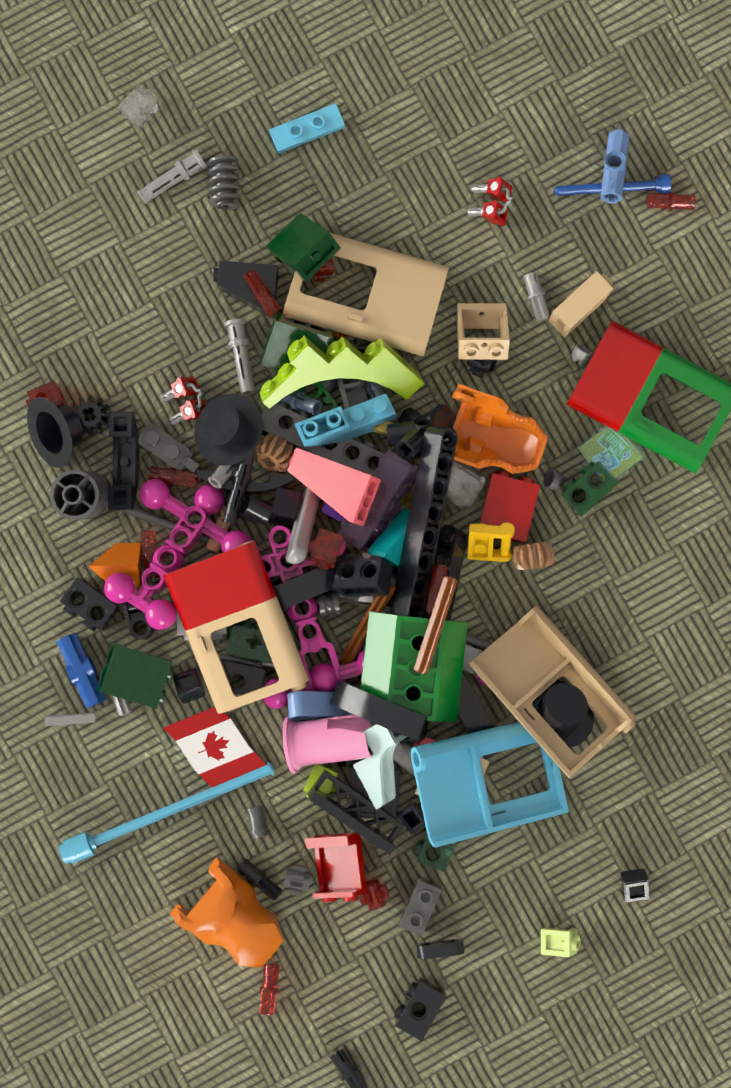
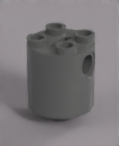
[50,470,108,520]

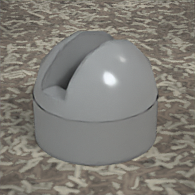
[571,344,593,365]

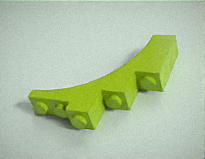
[260,336,425,409]

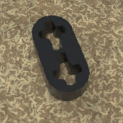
[416,939,465,959]

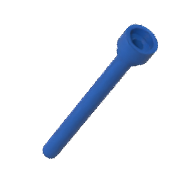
[554,174,671,196]

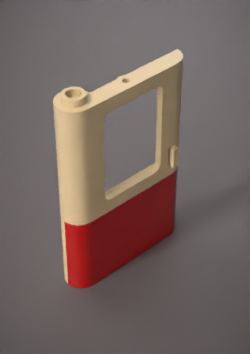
[163,540,309,714]

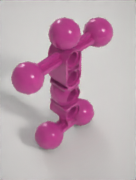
[104,479,251,630]

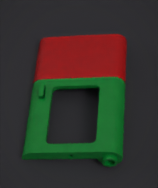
[566,320,731,473]

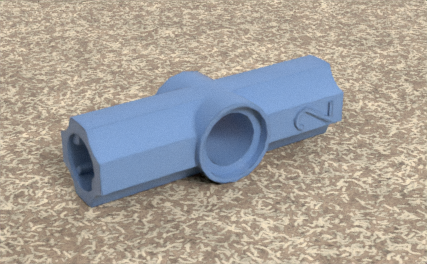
[601,129,630,204]

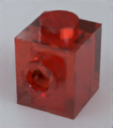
[26,381,67,407]
[307,528,344,570]

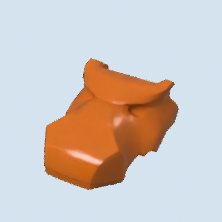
[452,384,548,474]
[170,857,284,968]

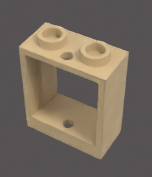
[548,271,613,338]
[456,303,509,360]

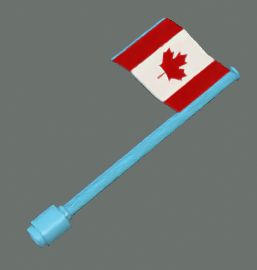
[58,707,275,864]

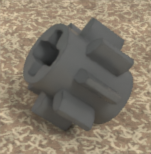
[284,864,312,896]

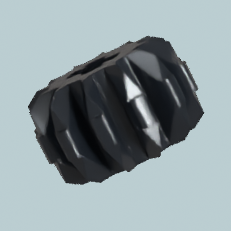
[72,395,110,437]

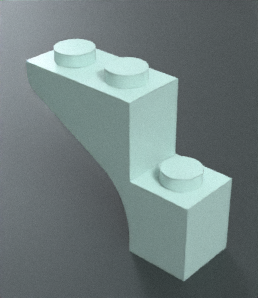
[353,724,407,809]

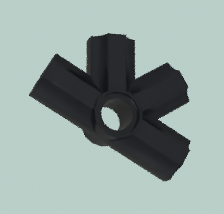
[387,404,454,459]

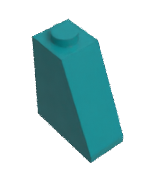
[367,508,410,570]

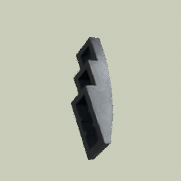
[458,672,499,760]

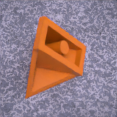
[88,543,142,591]

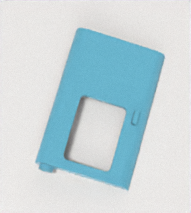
[411,722,569,848]

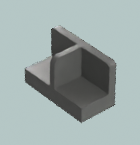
[337,378,368,409]

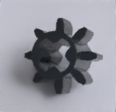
[467,359,497,378]

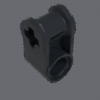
[239,493,273,525]
[122,602,154,640]

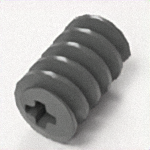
[208,155,240,210]

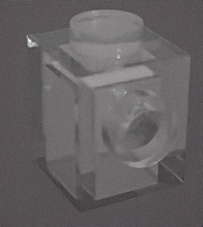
[118,85,159,130]

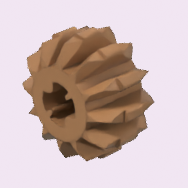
[253,433,294,473]
[512,541,555,570]

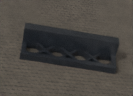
[307,770,404,855]

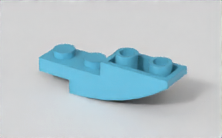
[295,394,396,447]

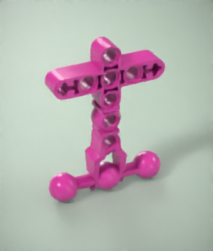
[261,526,364,709]

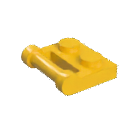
[468,523,515,562]

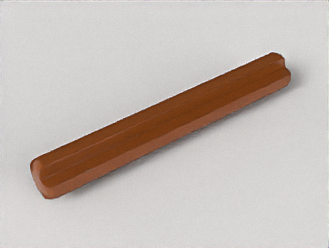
[414,576,457,674]
[340,583,396,664]

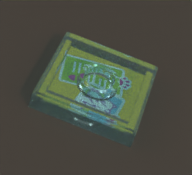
[576,426,645,483]

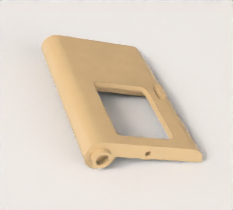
[283,233,449,357]
[469,605,637,778]

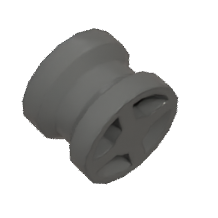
[318,591,341,617]

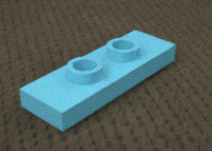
[269,103,345,154]

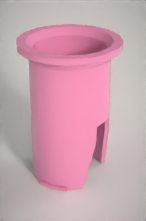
[283,714,372,774]

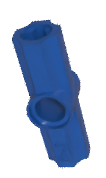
[56,633,107,709]

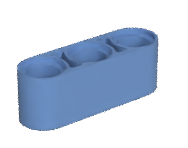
[287,691,352,721]

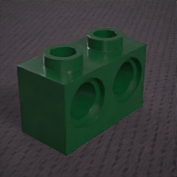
[562,461,619,517]

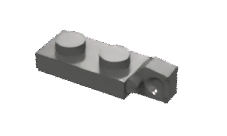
[138,422,201,474]

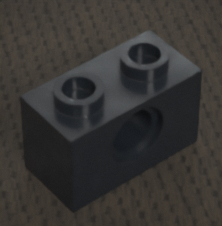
[221,660,267,695]
[393,977,447,1041]

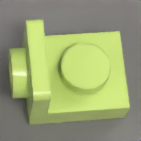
[541,928,581,957]

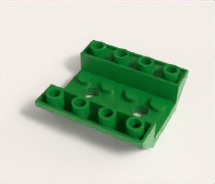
[360,611,468,722]

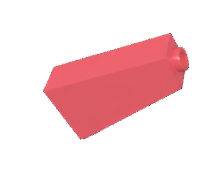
[287,448,381,526]

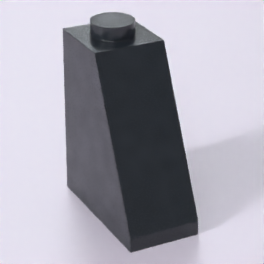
[213,260,279,318]

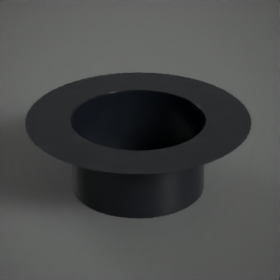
[194,394,263,466]
[27,397,83,468]
[532,680,594,748]

